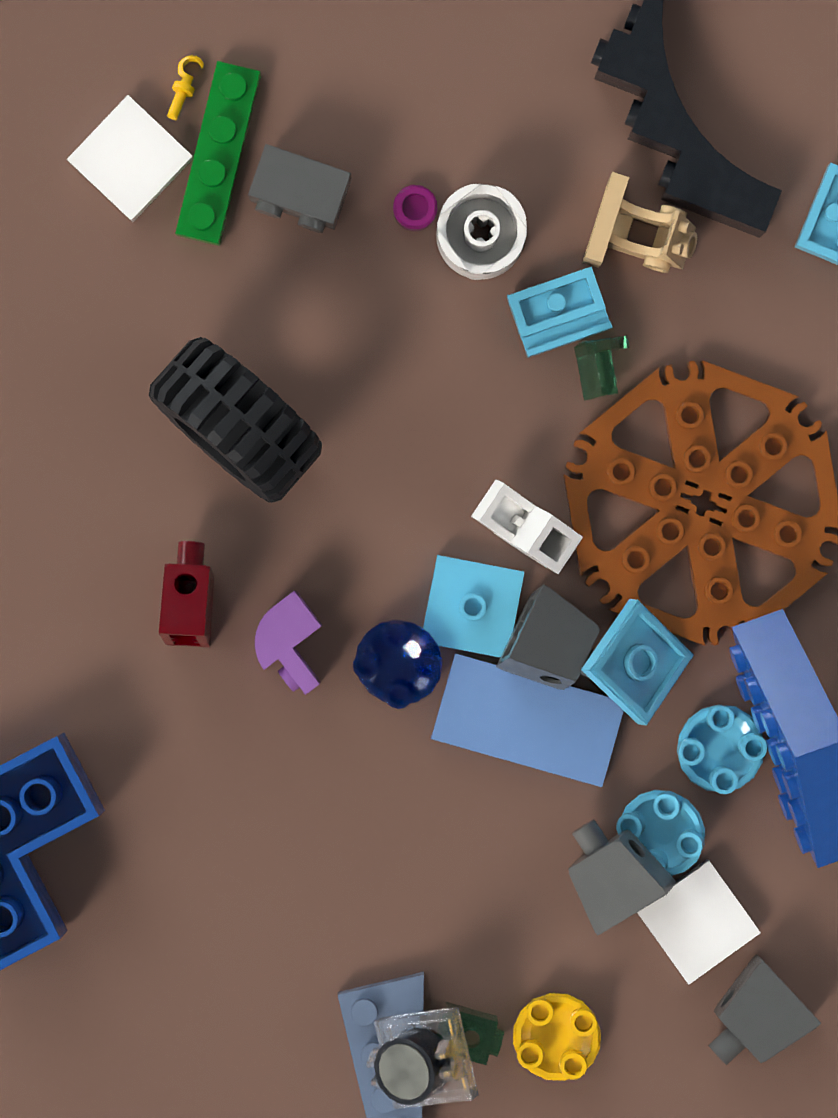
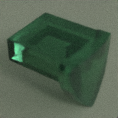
[574,335,630,401]

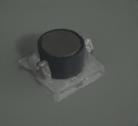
[366,1007,479,1109]

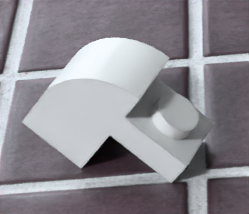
[471,479,583,574]

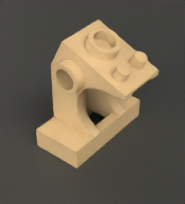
[582,172,697,273]

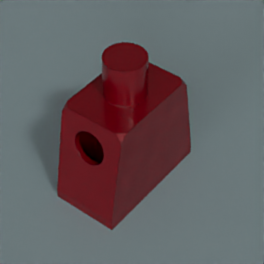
[159,541,214,648]

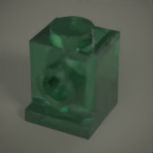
[437,1002,504,1065]

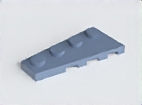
[338,972,424,1118]

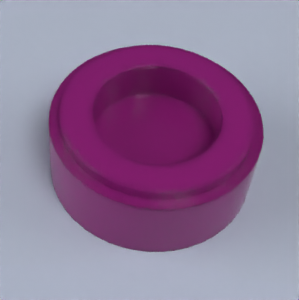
[393,185,437,231]

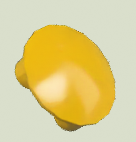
[513,993,601,1081]

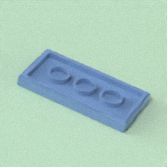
[431,653,624,787]

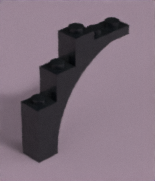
[591,0,782,238]

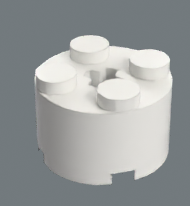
[436,184,527,280]

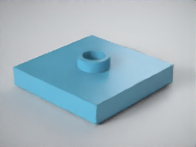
[420,555,524,657]
[581,599,694,726]

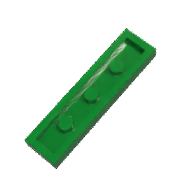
[175,61,261,246]

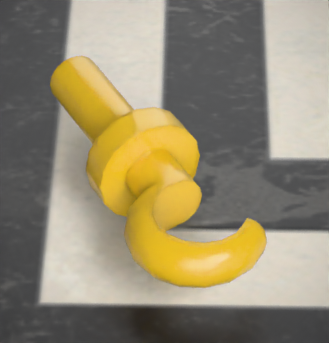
[167,55,204,120]

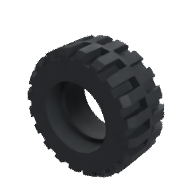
[149,337,322,503]

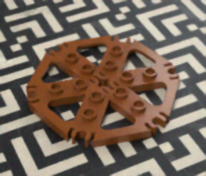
[563,360,838,646]

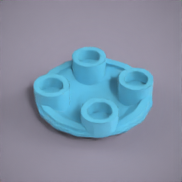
[677,704,767,794]
[616,790,705,876]

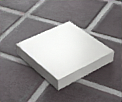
[67,95,193,222]
[637,859,761,984]

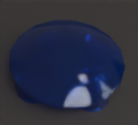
[353,620,443,709]

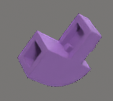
[255,590,323,695]

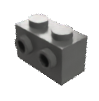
[248,144,352,233]

